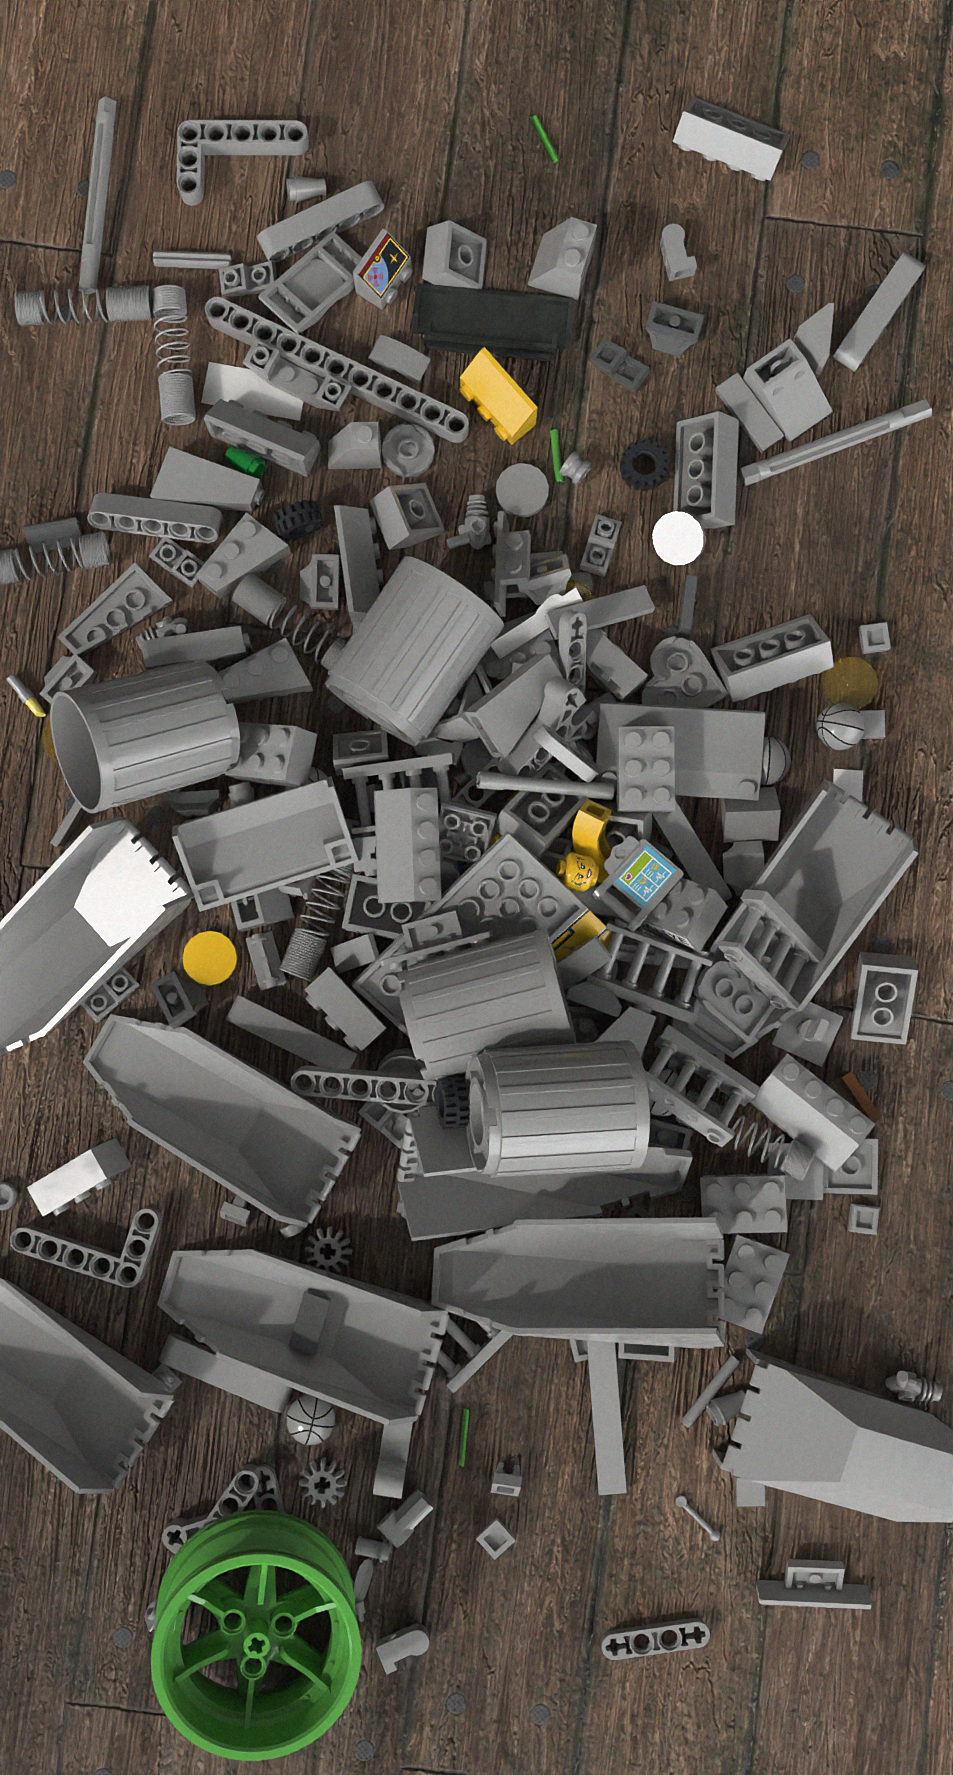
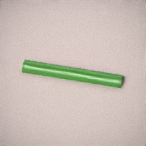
[529,114,559,163]
[550,429,563,483]
[458,1409,469,1467]

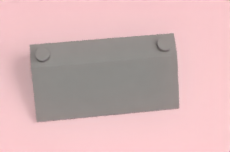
[594,701,765,800]
[172,776,358,912]

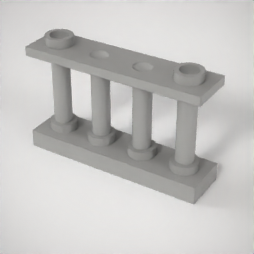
[342,752,455,838]
[717,889,825,1009]
[586,918,713,1023]
[644,1024,760,1147]
[437,1318,513,1393]

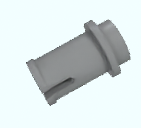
[355,1536,392,1563]

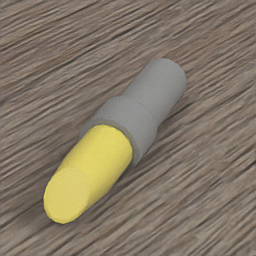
[6,673,46,717]

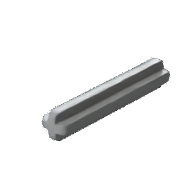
[153,250,232,269]

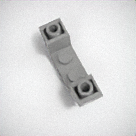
[243,339,351,411]

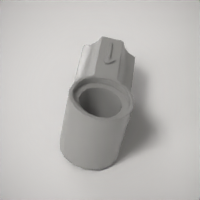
[377,1489,434,1548]

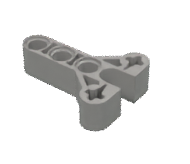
[498,676,599,778]
[162,1464,262,1583]

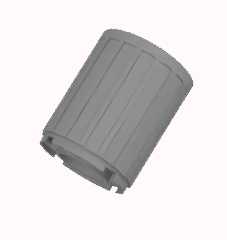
[325,556,504,746]
[50,661,240,813]
[398,928,577,1082]
[465,1040,650,1178]

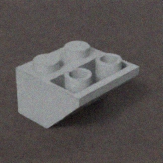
[231,887,294,931]

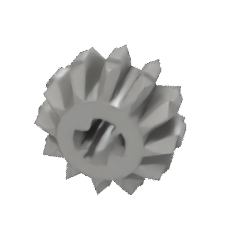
[305,1226,352,1273]
[299,1457,347,1508]

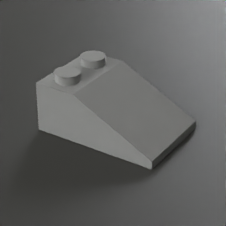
[850,952,918,1045]

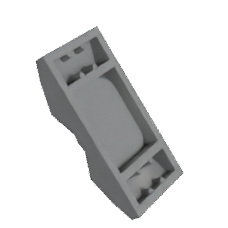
[259,231,362,334]

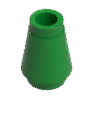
[225,445,266,479]

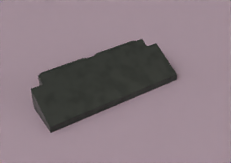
[412,283,575,361]

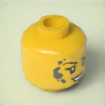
[555,852,599,892]

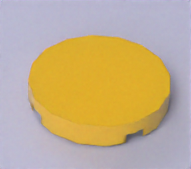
[182,931,238,986]

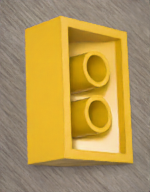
[460,347,538,445]

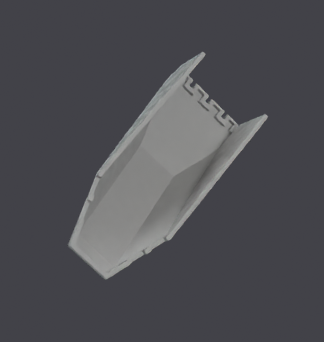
[688,779,918,1058]
[0,815,194,1056]
[83,1014,362,1228]
[397,1106,693,1241]
[431,1217,725,1349]
[157,1249,450,1426]
[0,1278,175,1494]
[712,1348,953,1523]

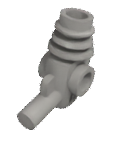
[446,495,491,550]
[136,616,188,650]
[885,1371,942,1402]

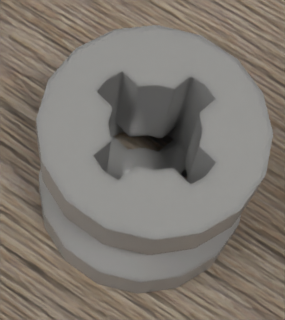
[559,451,592,486]

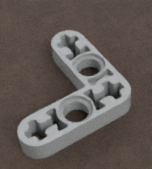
[533,724,599,783]

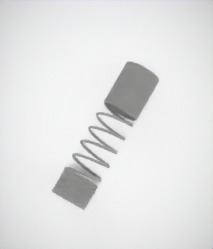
[15,285,154,326]
[151,285,196,425]
[0,531,111,586]
[232,573,348,671]
[279,863,354,981]
[675,1090,816,1182]

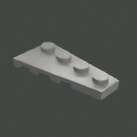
[57,563,173,657]

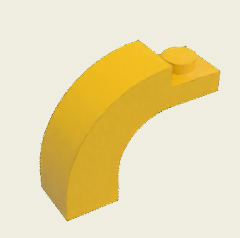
[572,799,612,884]

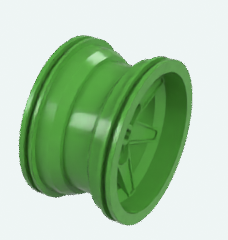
[151,1510,362,1761]

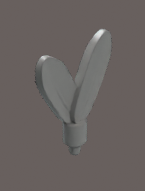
[351,1559,373,1622]

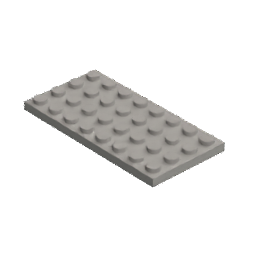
[352,831,587,1037]

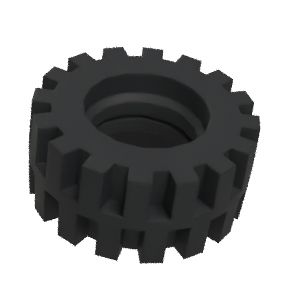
[620,439,669,491]
[272,500,324,541]
[435,1076,470,1130]

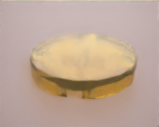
[823,657,878,710]

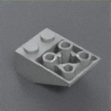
[743,338,833,443]

